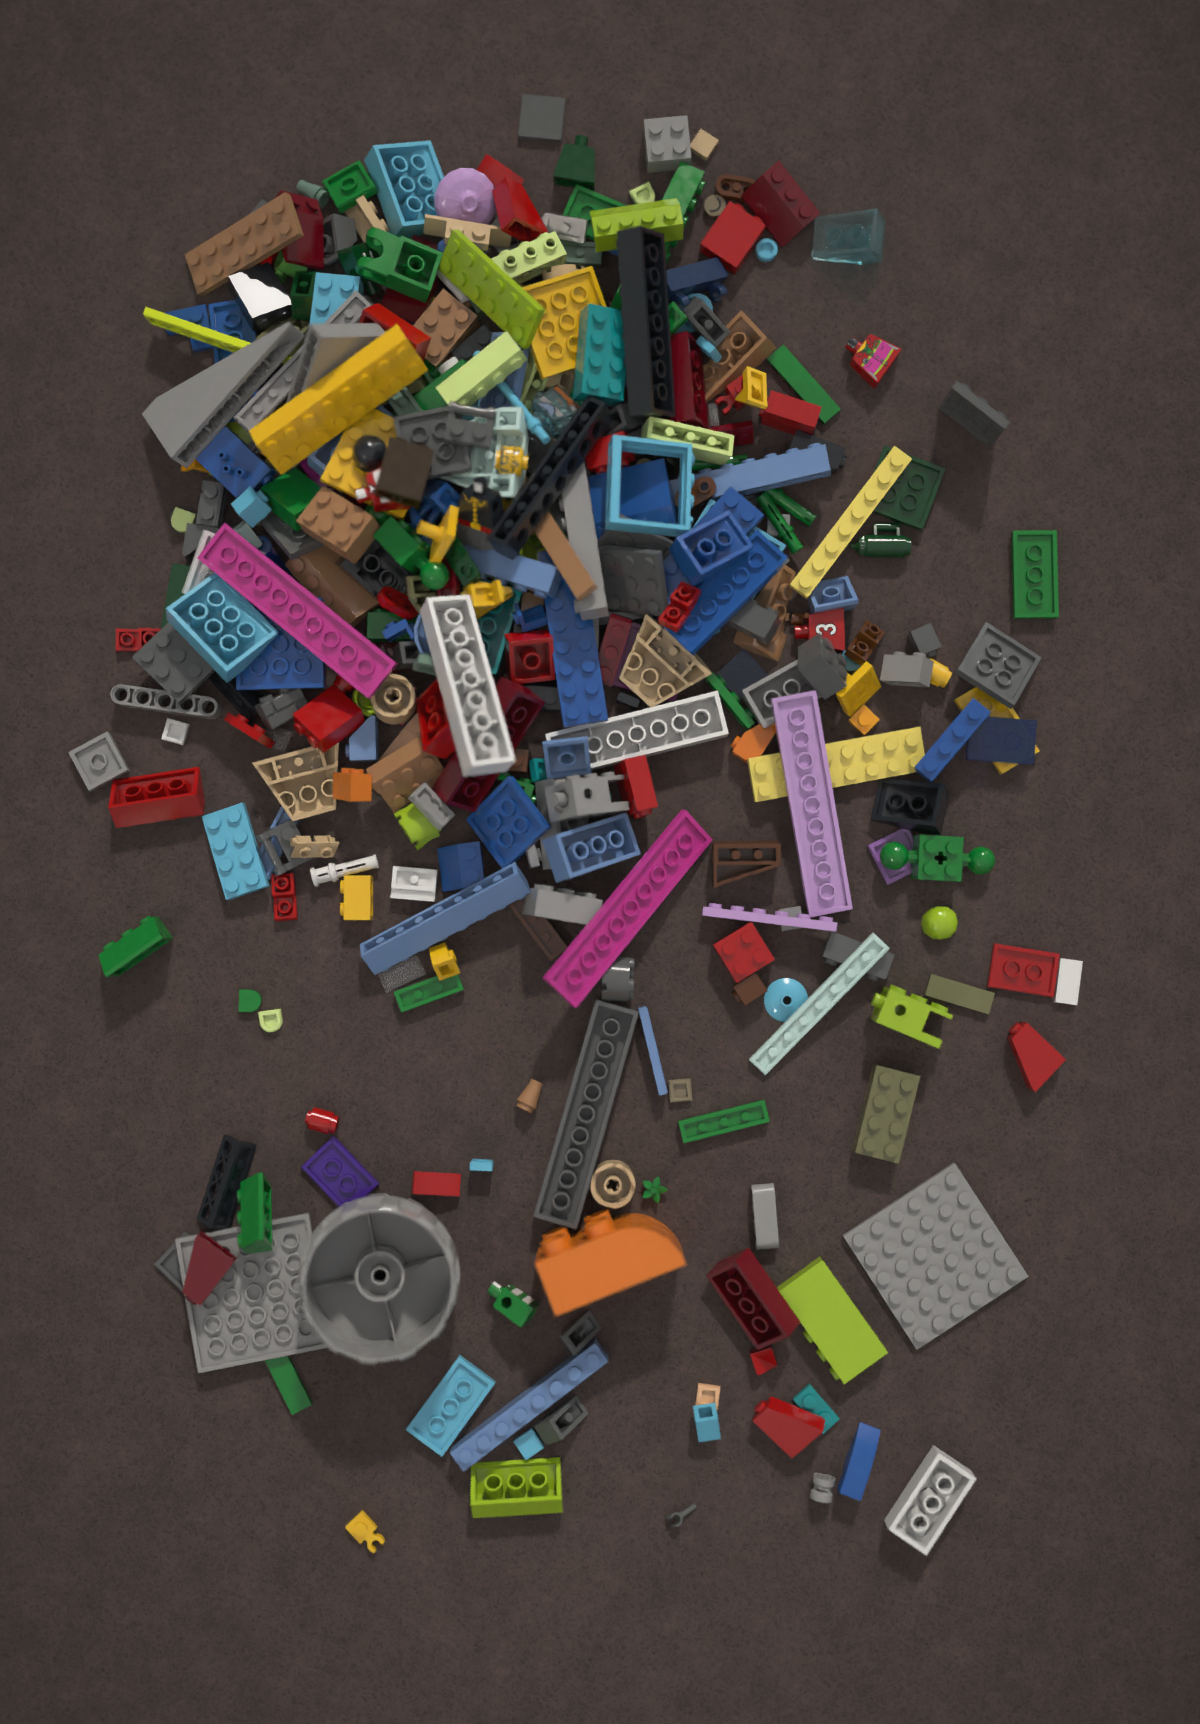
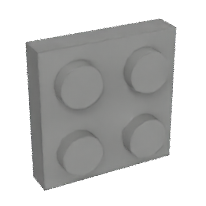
[68,731,130,792]

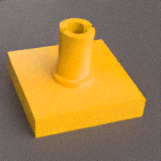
[416,505,459,563]
[835,661,881,717]

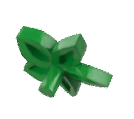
[642,1176,668,1203]

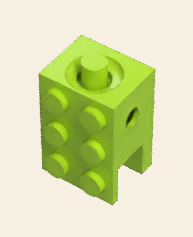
[870,985,953,1048]

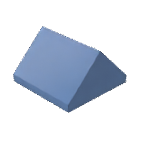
[808,576,858,614]
[542,736,592,779]

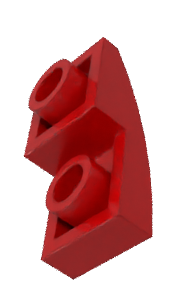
[476,154,524,187]
[658,581,701,633]
[116,628,161,652]
[271,873,298,922]
[412,1171,461,1197]

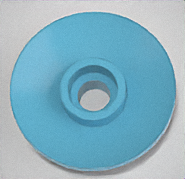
[764,978,808,1022]

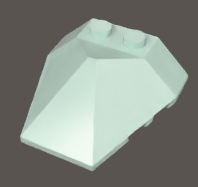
[439,407,529,498]

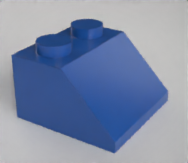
[437,841,485,892]

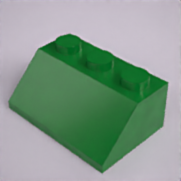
[98,916,173,977]
[237,1172,273,1254]

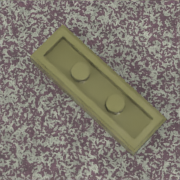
[924,974,995,1014]

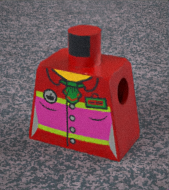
[845,334,901,389]

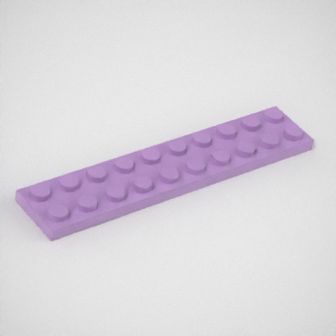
[771,690,853,917]

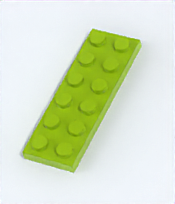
[438,229,545,349]

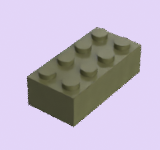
[852,1064,920,1164]

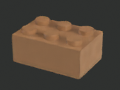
[296,486,380,564]
[366,735,444,813]

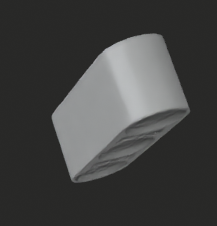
[751,1183,779,1250]

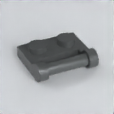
[444,401,495,449]
[256,819,312,876]

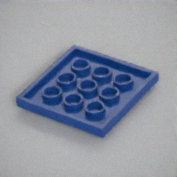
[236,598,326,691]

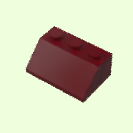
[741,160,820,248]

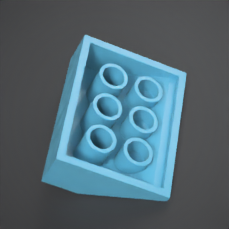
[364,141,444,238]
[166,573,278,683]

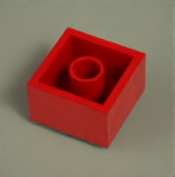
[504,629,555,684]
[712,922,775,983]

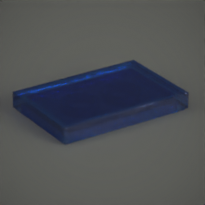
[966,717,1037,765]

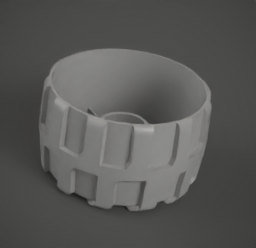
[298,1193,460,1365]

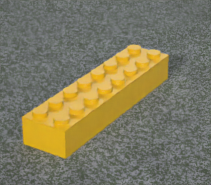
[249,325,428,475]

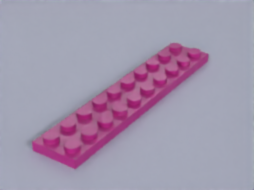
[197,523,398,699]
[543,809,713,1008]

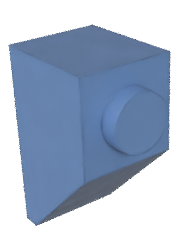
[346,716,379,763]

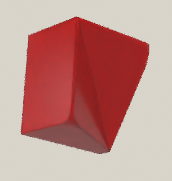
[749,1345,777,1375]

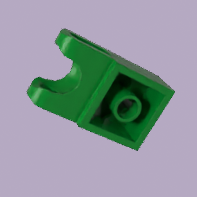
[355,227,443,303]

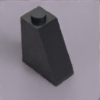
[789,430,847,474]

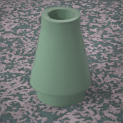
[296,180,329,208]

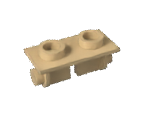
[290,835,339,858]

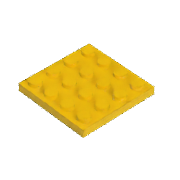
[522,266,607,380]
[320,409,409,520]

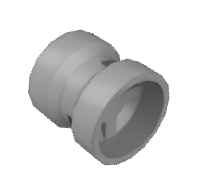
[810,1473,836,1503]

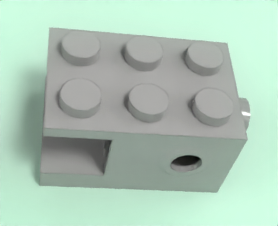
[544,772,630,823]

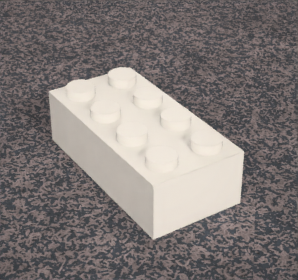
[884,1445,976,1555]

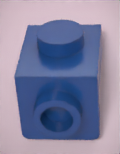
[512,602,548,632]
[382,619,415,643]

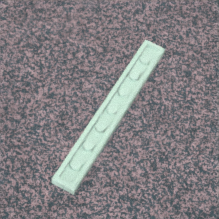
[749,932,890,1075]

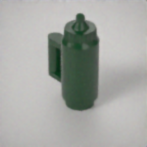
[850,522,911,558]

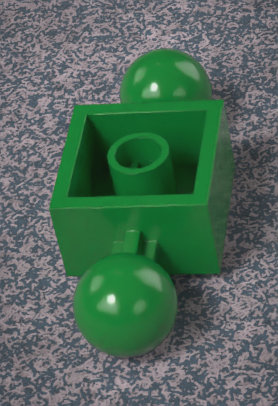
[365,505,449,590]
[880,835,995,882]

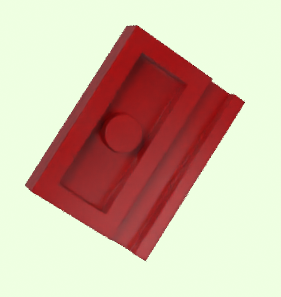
[224,712,275,749]

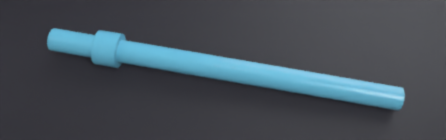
[473,350,550,444]

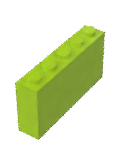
[777,1257,888,1384]

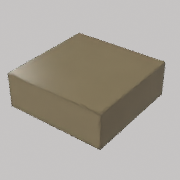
[668,1078,692,1103]

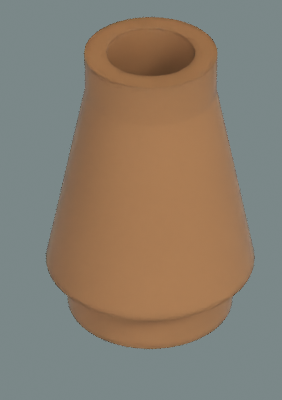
[516,1079,543,1114]

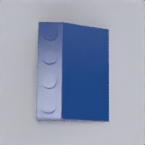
[588,458,678,540]

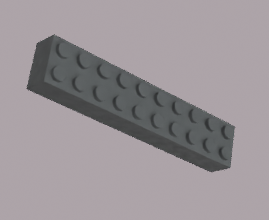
[533,999,639,1229]

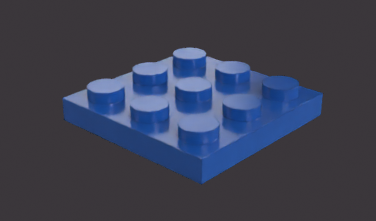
[466,776,551,869]

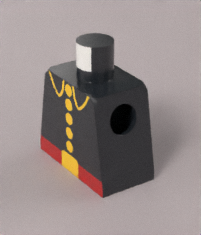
[457,477,504,534]

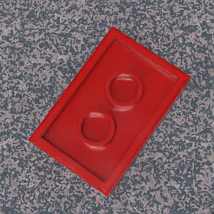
[987,943,1060,998]

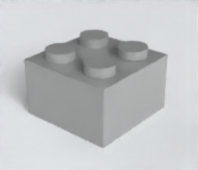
[643,115,691,173]

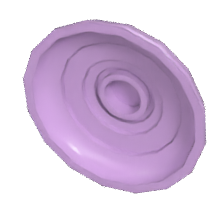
[434,168,497,225]

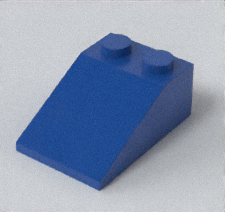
[669,510,754,586]

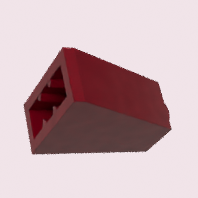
[182,1231,237,1306]

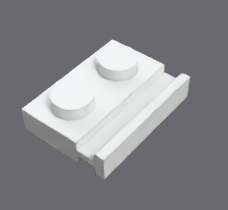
[390,866,438,902]

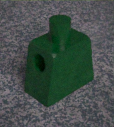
[553,135,595,191]

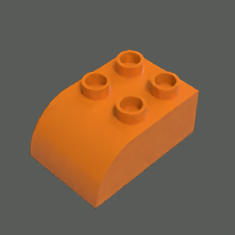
[535,1209,686,1316]

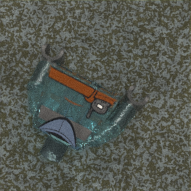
[531,385,580,436]

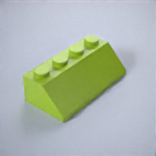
[590,198,683,252]
[471,1457,563,1518]

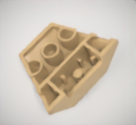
[619,613,712,707]
[252,743,339,821]

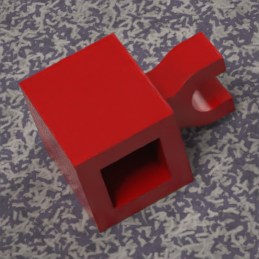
[715,374,746,416]

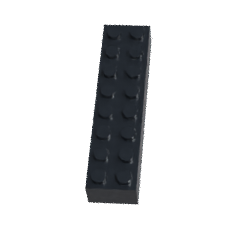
[616,225,676,420]

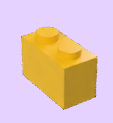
[340,876,373,920]

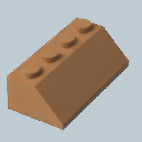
[285,545,379,628]

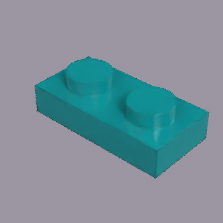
[793,1383,840,1434]

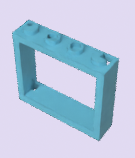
[605,435,695,537]

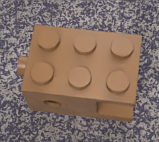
[413,289,480,368]

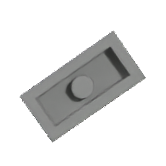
[543,213,589,243]

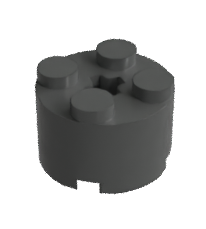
[602,956,634,1001]

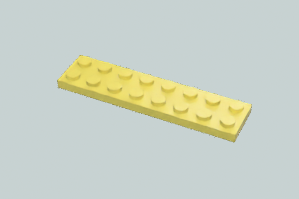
[747,727,925,802]

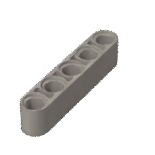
[110,684,222,719]

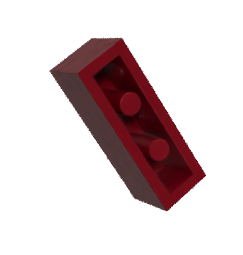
[598,612,632,687]

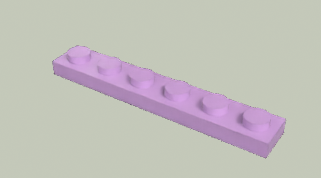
[702,903,837,932]

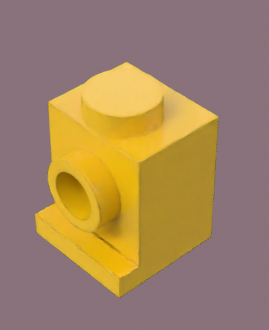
[429,943,460,981]

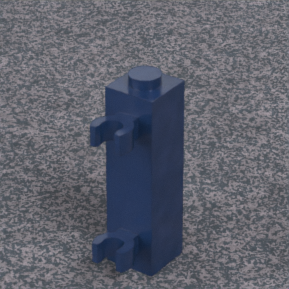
[666,257,728,311]

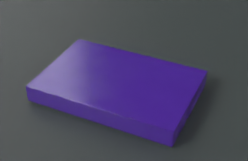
[301,1136,379,1207]

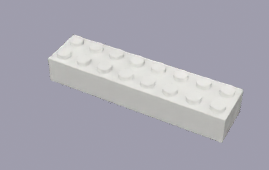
[420,595,515,777]
[545,691,729,778]

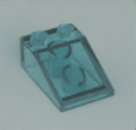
[811,208,886,264]

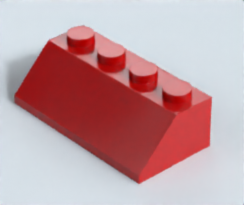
[108,767,205,828]

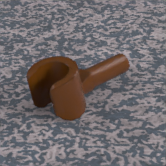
[790,612,810,626]

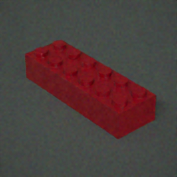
[432,677,545,813]

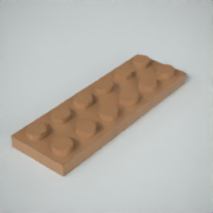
[185,192,304,296]

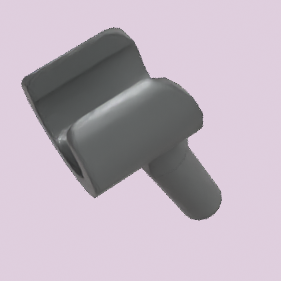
[666,1503,697,1527]

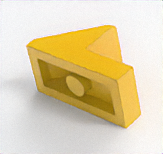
[735,366,767,410]

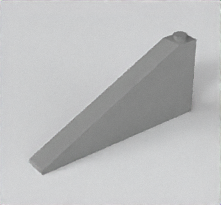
[142,322,305,468]
[272,323,385,479]

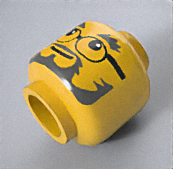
[495,446,528,477]

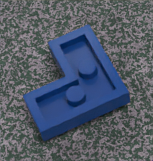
[165,304,213,353]

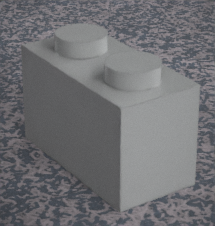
[880,652,934,687]

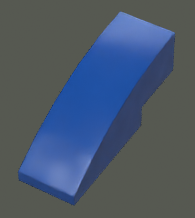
[837,1421,881,1501]

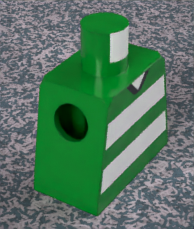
[487,1281,541,1328]

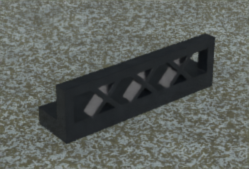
[209,671,268,724]
[196,1134,256,1230]

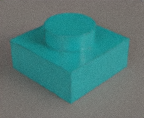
[529,758,552,782]

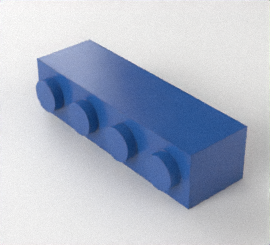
[914,698,991,783]

